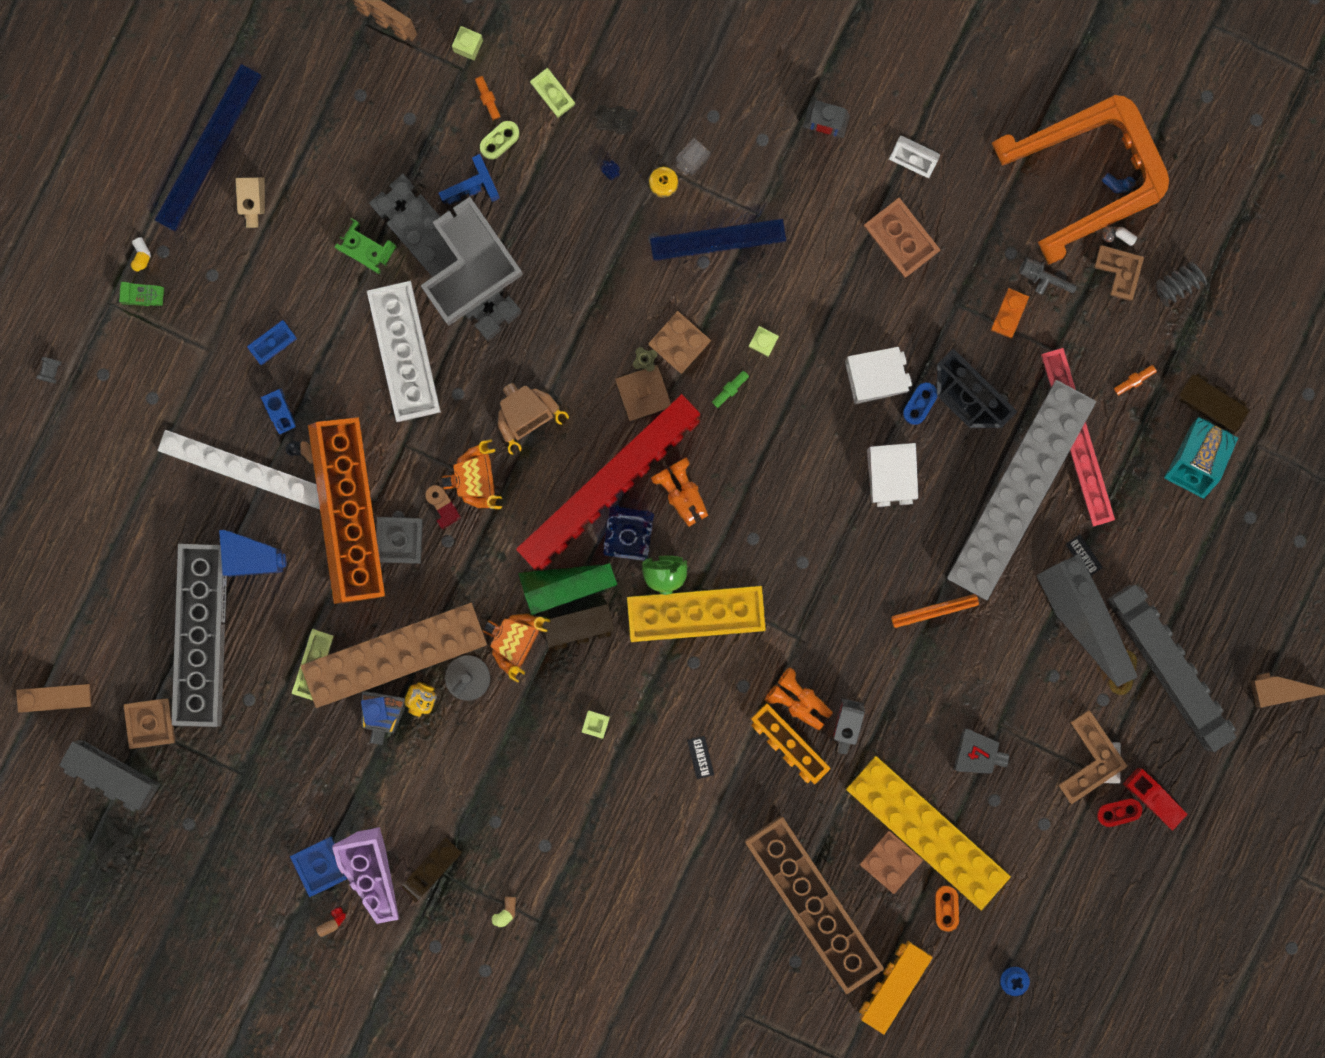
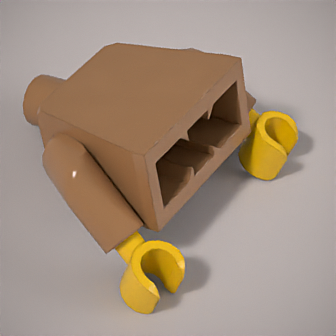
[498,383,569,455]

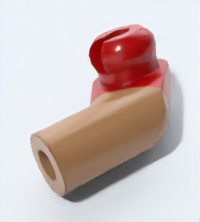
[316,907,346,937]

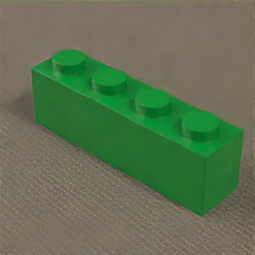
[518,563,617,615]

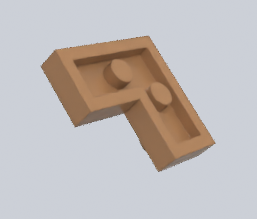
[1094,245,1144,301]

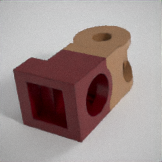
[426,485,462,529]

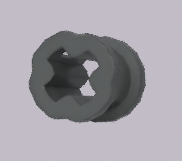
[36,357,62,384]

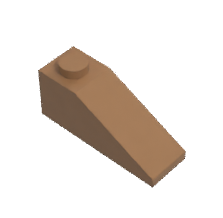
[1250,673,1325,708]
[16,684,91,713]

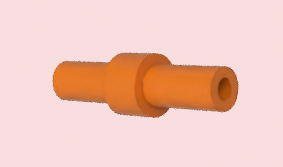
[475,76,501,121]
[1114,365,1157,396]

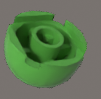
[642,556,687,595]

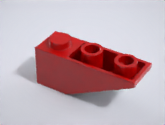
[1123,768,1188,831]

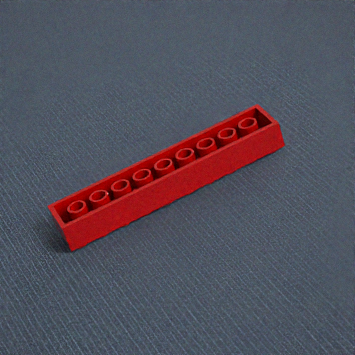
[516,394,700,570]

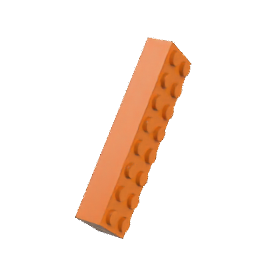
[308,417,385,604]

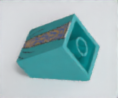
[1164,417,1238,499]

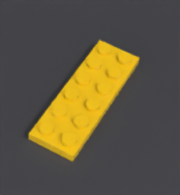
[627,586,766,642]

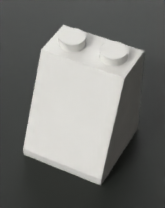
[845,347,912,404]
[867,443,918,507]

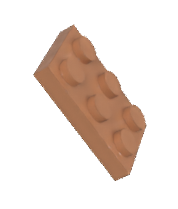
[864,198,941,279]

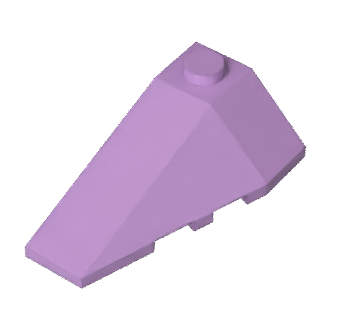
[332,827,399,924]

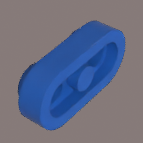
[903,383,937,425]

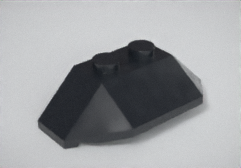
[937,349,1018,428]

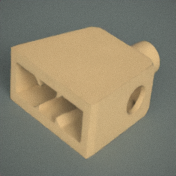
[236,177,265,228]

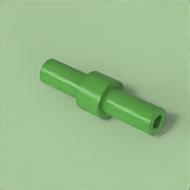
[712,371,749,408]

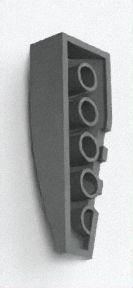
[1036,553,1138,687]

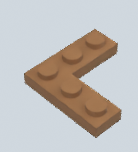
[1058,710,1128,804]

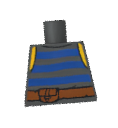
[362,691,405,745]

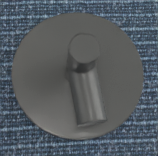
[445,655,490,700]

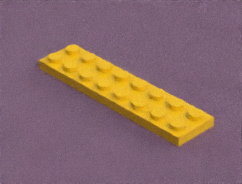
[846,756,1011,910]

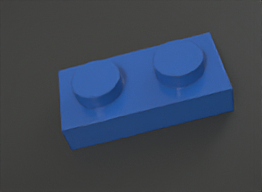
[247,320,297,366]

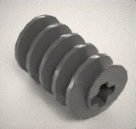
[1156,262,1207,307]

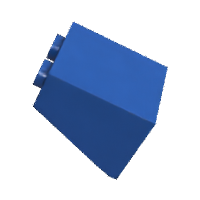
[219,530,287,577]

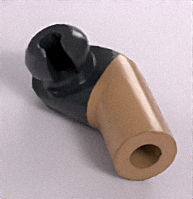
[285,441,313,464]

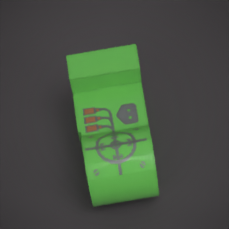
[119,282,164,306]

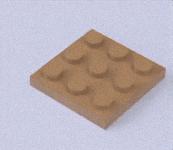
[352,0,417,41]

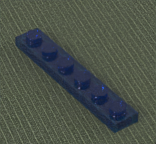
[650,219,786,261]

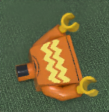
[442,440,502,509]
[483,613,550,683]

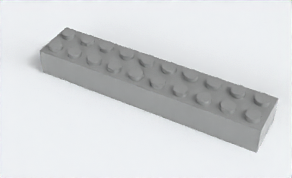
[946,380,1097,600]

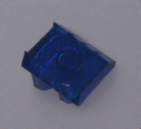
[603,506,654,561]

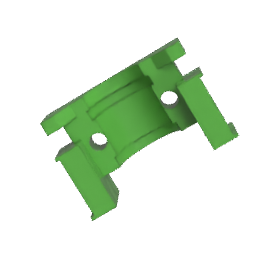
[335,218,397,274]

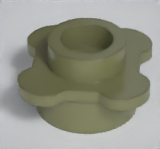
[633,347,657,372]

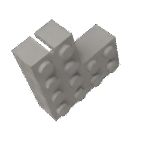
[421,197,523,326]

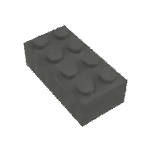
[59,740,160,811]

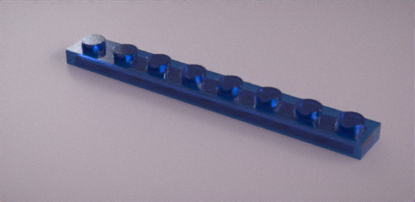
[155,64,262,232]

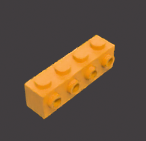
[750,703,831,784]
[859,941,933,1034]

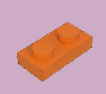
[991,288,1029,338]

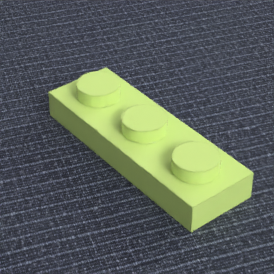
[292,629,334,700]

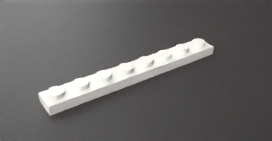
[158,430,320,510]

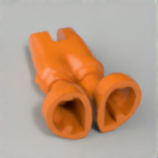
[650,457,708,527]
[764,667,833,730]

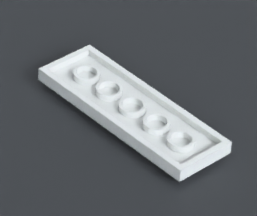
[367,281,441,422]

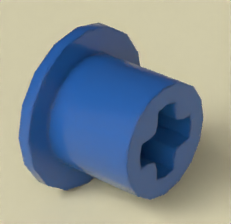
[1000,967,1030,996]

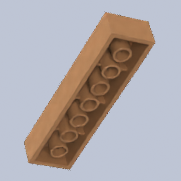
[300,602,487,708]
[744,815,884,995]

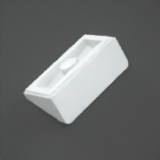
[889,136,940,178]

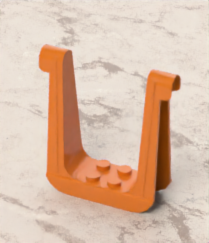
[992,95,1169,265]

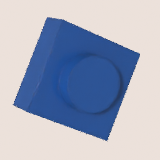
[361,697,388,723]

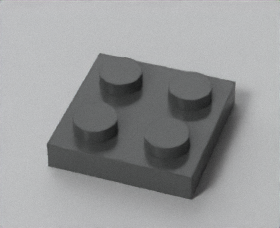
[376,517,423,564]

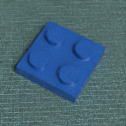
[290,836,348,897]

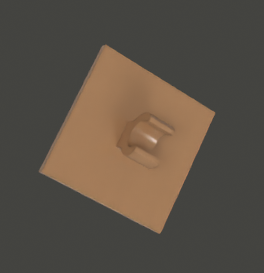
[615,365,671,421]

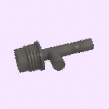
[1019,257,1077,295]

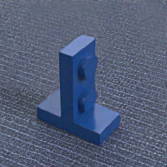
[439,154,500,205]

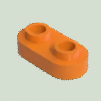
[935,885,959,932]

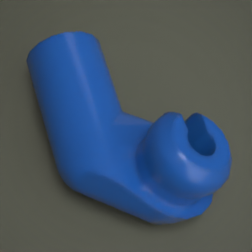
[1101,172,1136,194]

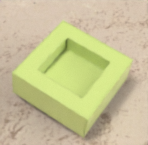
[749,326,779,357]
[582,710,610,739]

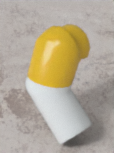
[131,237,151,271]

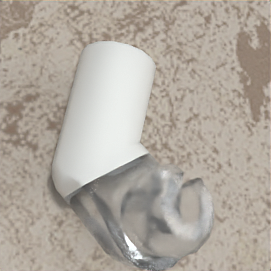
[1102,226,1137,246]

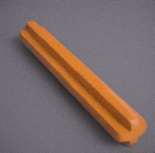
[891,594,979,628]

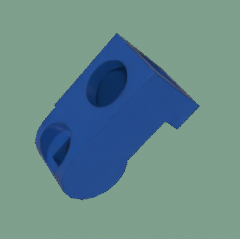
[261,389,296,434]

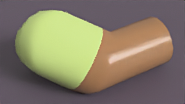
[492,896,516,927]

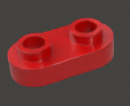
[1096,798,1142,827]

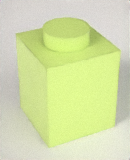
[452,26,483,60]

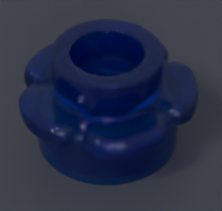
[600,160,620,181]

